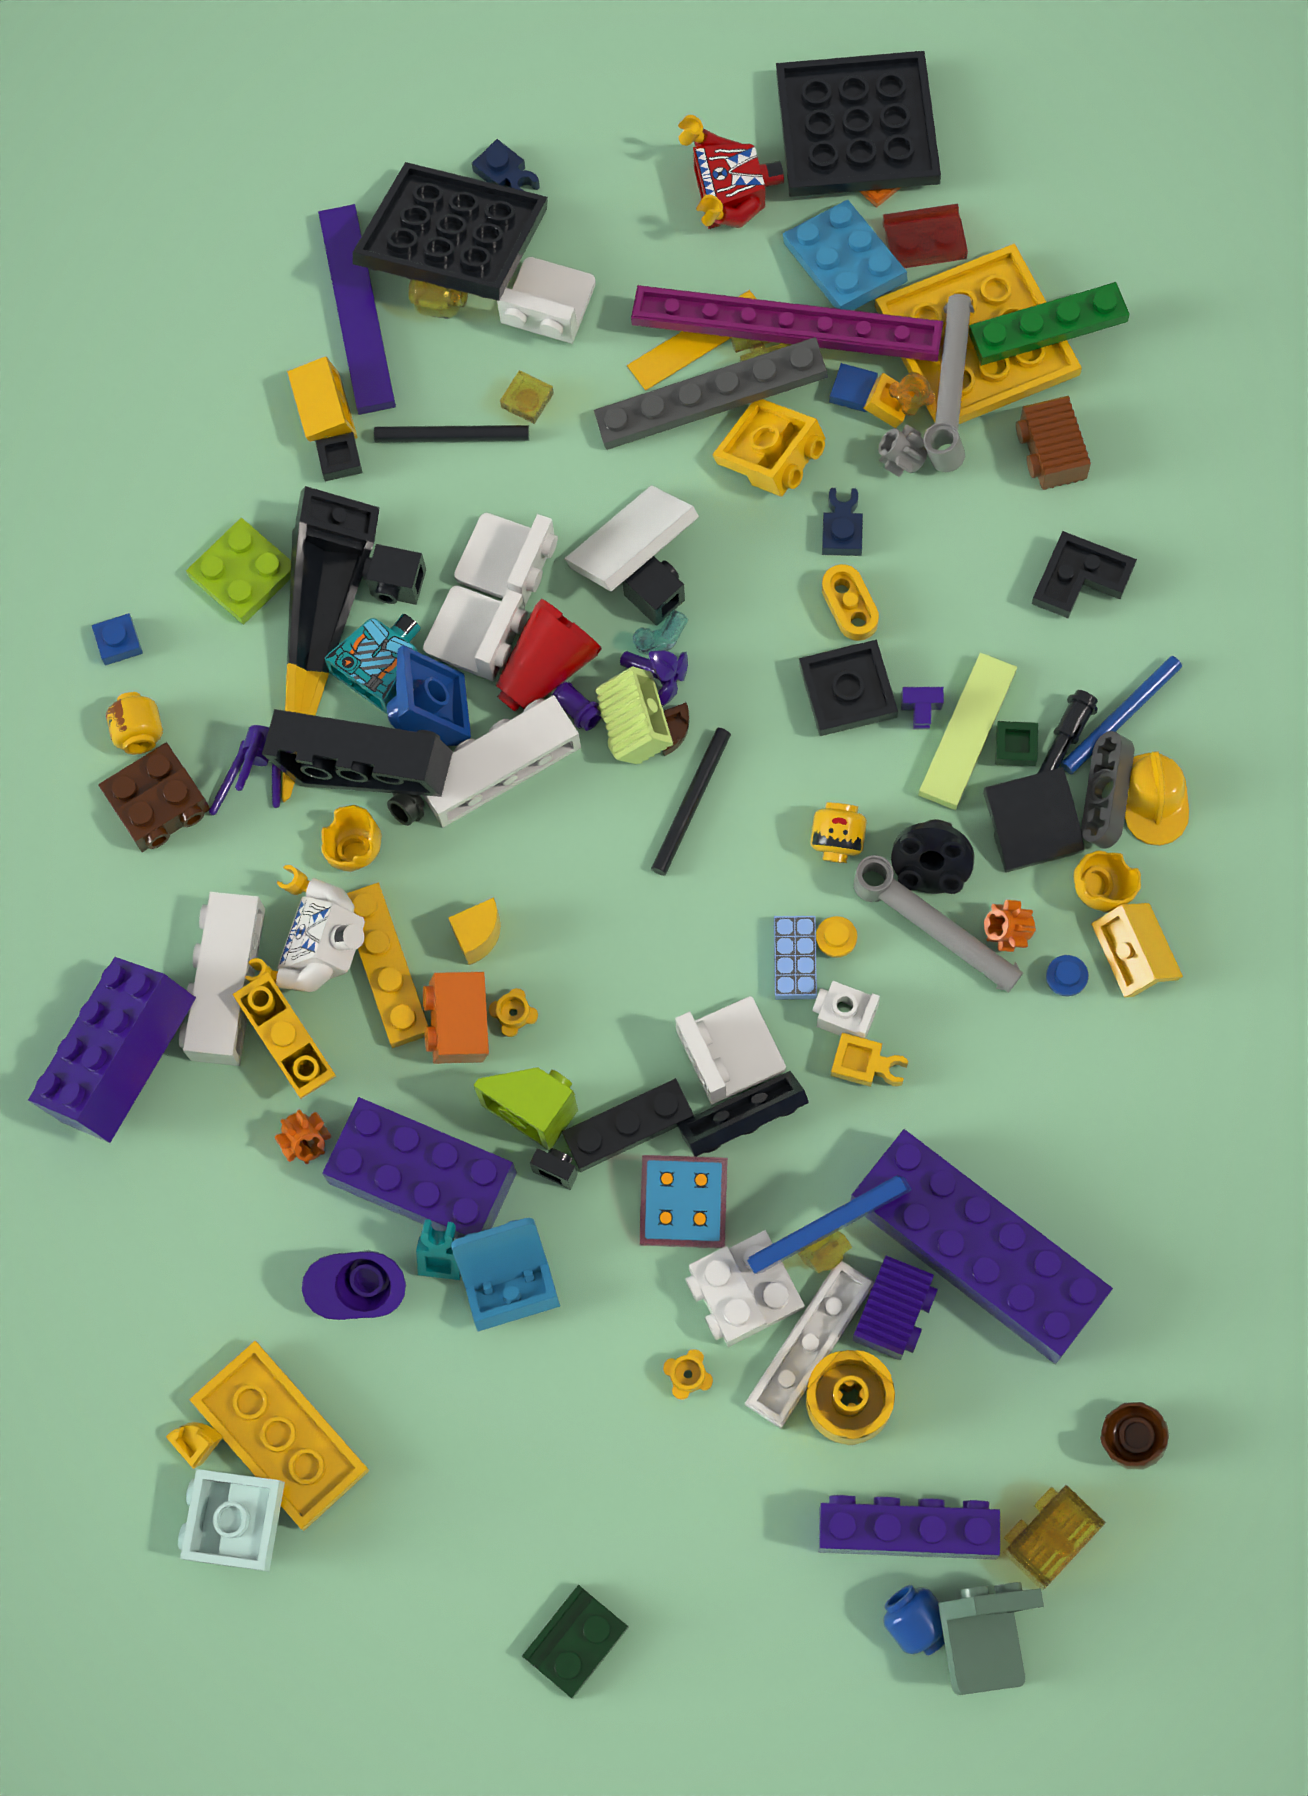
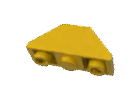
[232,972,336,1099]

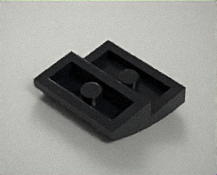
[983,767,1085,873]

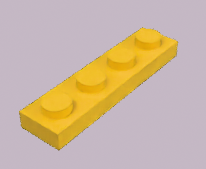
[347,882,428,1049]

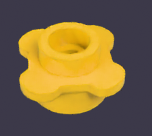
[489,988,538,1037]
[663,1349,713,1400]

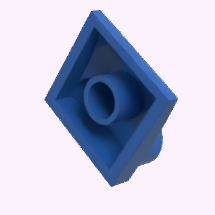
[387,645,471,746]

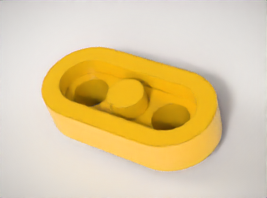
[822,564,879,641]

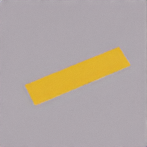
[626,290,756,391]

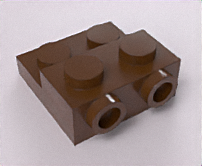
[98,742,210,852]

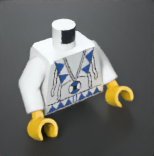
[245,865,365,992]

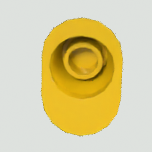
[1125,751,1189,846]

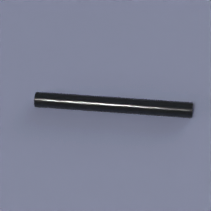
[374,425,529,442]
[651,728,731,876]

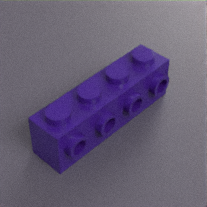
[818,1495,1000,1560]

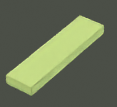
[918,652,1017,810]

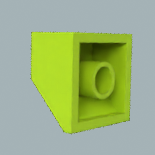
[473,1067,578,1151]

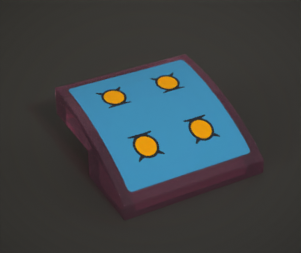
[640,1155,728,1248]

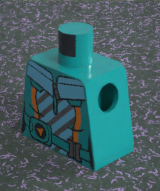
[324,614,421,715]

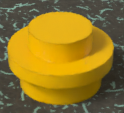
[816,916,857,958]

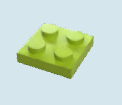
[186,517,291,625]

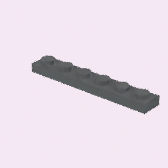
[594,337,828,450]

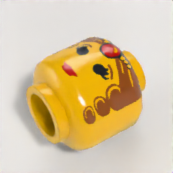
[106,692,163,755]

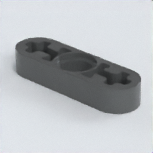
[1081,731,1134,849]

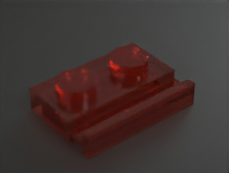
[882,203,968,268]

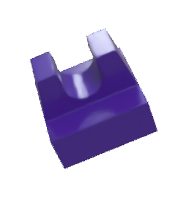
[901,687,944,729]

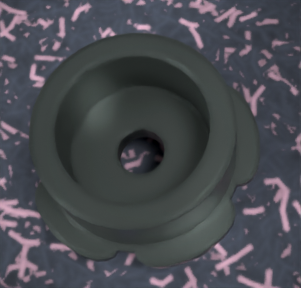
[387,793,425,826]

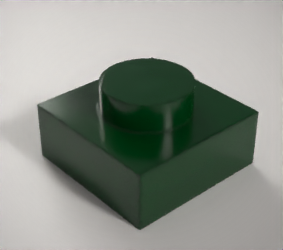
[995,721,1038,767]

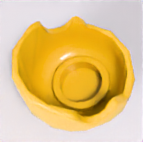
[321,805,382,872]
[1073,850,1141,912]

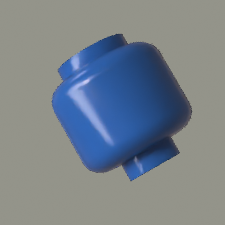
[884,1585,945,1655]

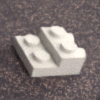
[685,1230,805,1347]

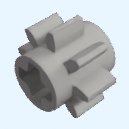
[878,424,927,477]

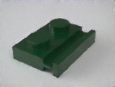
[522,1584,629,1699]

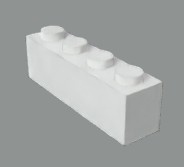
[422,695,581,828]
[179,892,265,1066]

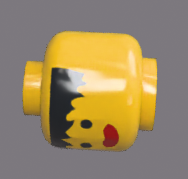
[810,802,867,863]

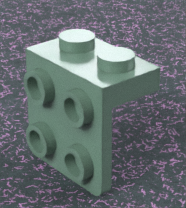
[938,1582,1044,1695]

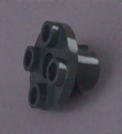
[891,819,975,894]

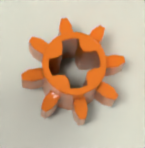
[984,900,1036,952]
[275,1109,331,1164]

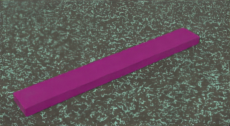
[631,285,943,362]

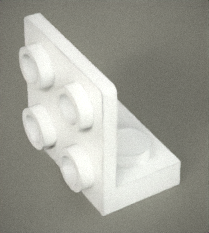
[675,997,786,1105]

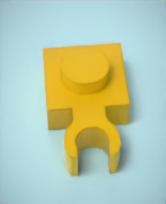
[830,1033,908,1087]

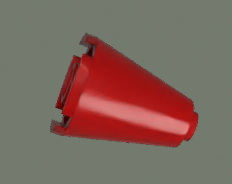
[495,598,602,712]

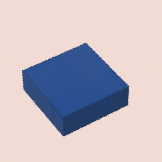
[829,363,878,412]

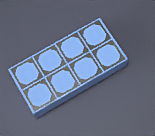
[774,916,817,1000]

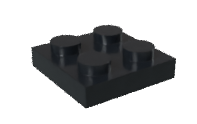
[799,639,898,736]

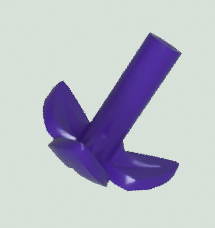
[620,650,688,707]

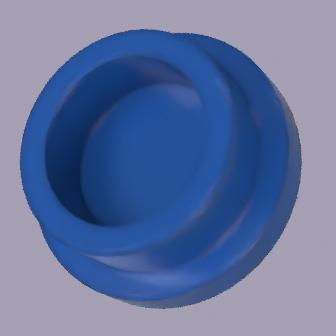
[1046,955,1089,997]

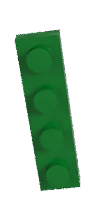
[968,282,1130,366]

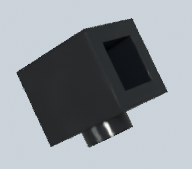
[363,544,426,605]
[623,556,685,626]

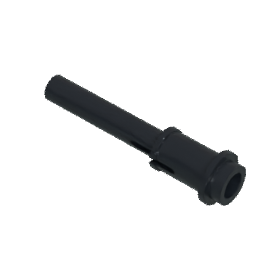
[1037,690,1098,774]

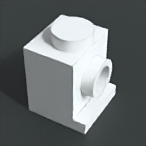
[812,981,880,1039]

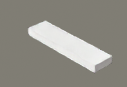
[745,1259,875,1429]

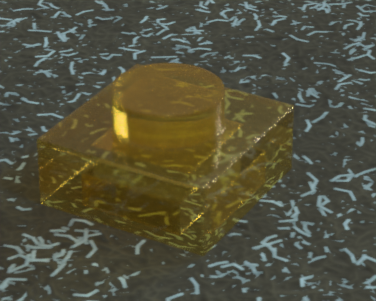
[500,370,554,424]
[797,1231,852,1273]

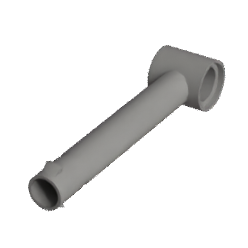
[923,294,974,472]
[854,855,1023,993]

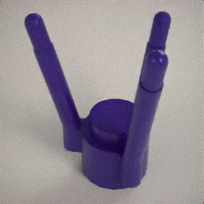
[209,725,281,815]

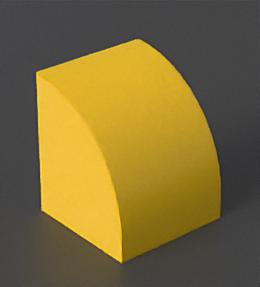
[448,897,501,965]

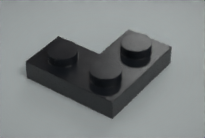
[1032,531,1137,619]

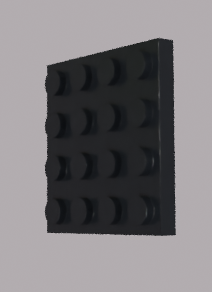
[776,51,941,197]
[353,162,548,301]

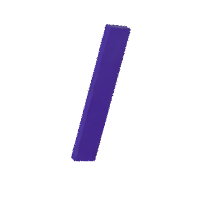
[318,204,396,415]

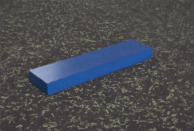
[747,1175,912,1274]

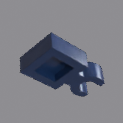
[472,139,540,191]
[822,488,863,556]

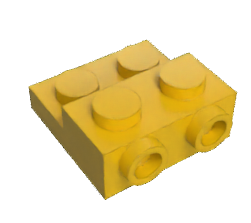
[712,399,826,497]

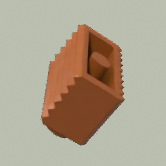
[1016,396,1091,490]

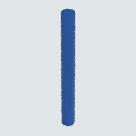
[1061,656,1182,775]

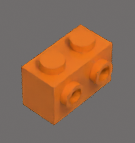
[423,972,489,1064]

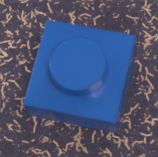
[92,613,143,666]

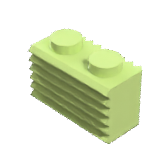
[595,667,673,764]

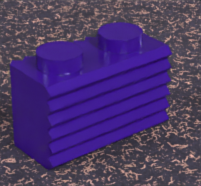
[853,1255,938,1360]

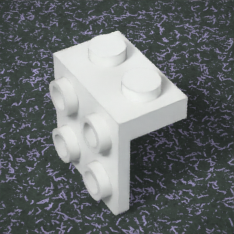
[497,257,596,344]
[454,513,558,607]
[423,585,528,682]

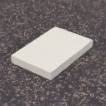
[564,485,699,591]

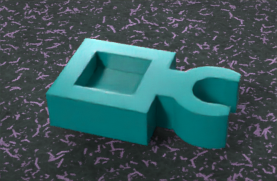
[416,1219,461,1280]

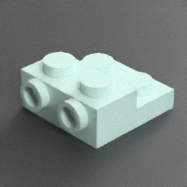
[178,1469,285,1572]

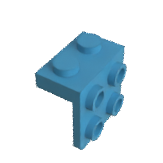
[451,1218,560,1332]

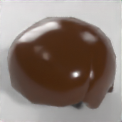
[1100,1402,1169,1470]

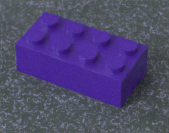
[28,957,196,1143]
[322,1097,517,1239]

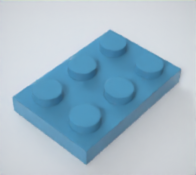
[783,200,908,310]

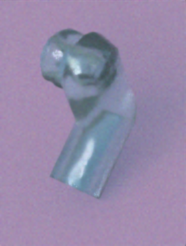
[632,610,688,655]

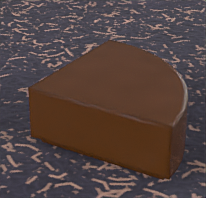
[662,702,690,756]

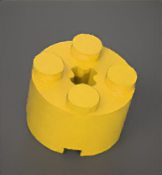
[806,1350,895,1445]

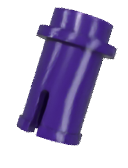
[552,681,602,731]

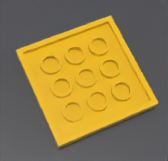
[875,243,1082,424]

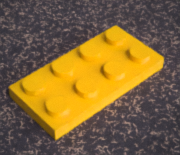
[189,1341,370,1531]

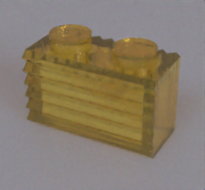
[1003,1485,1106,1590]

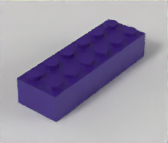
[850,1129,1113,1365]

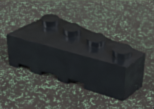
[262,709,453,797]

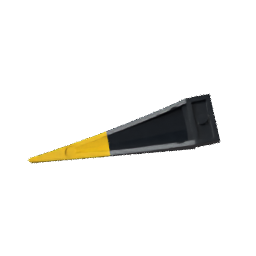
[282,486,380,803]

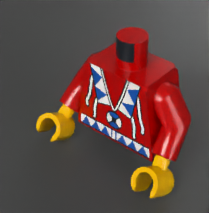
[678,115,784,229]

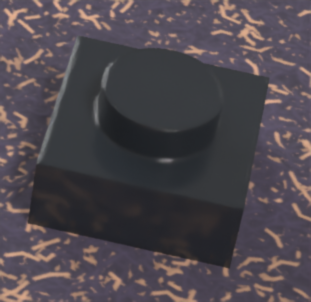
[315,432,363,482]
[530,1148,578,1190]

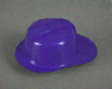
[302,1250,406,1320]

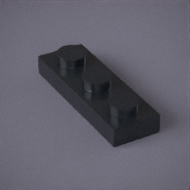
[677,1071,809,1157]
[562,1078,694,1172]

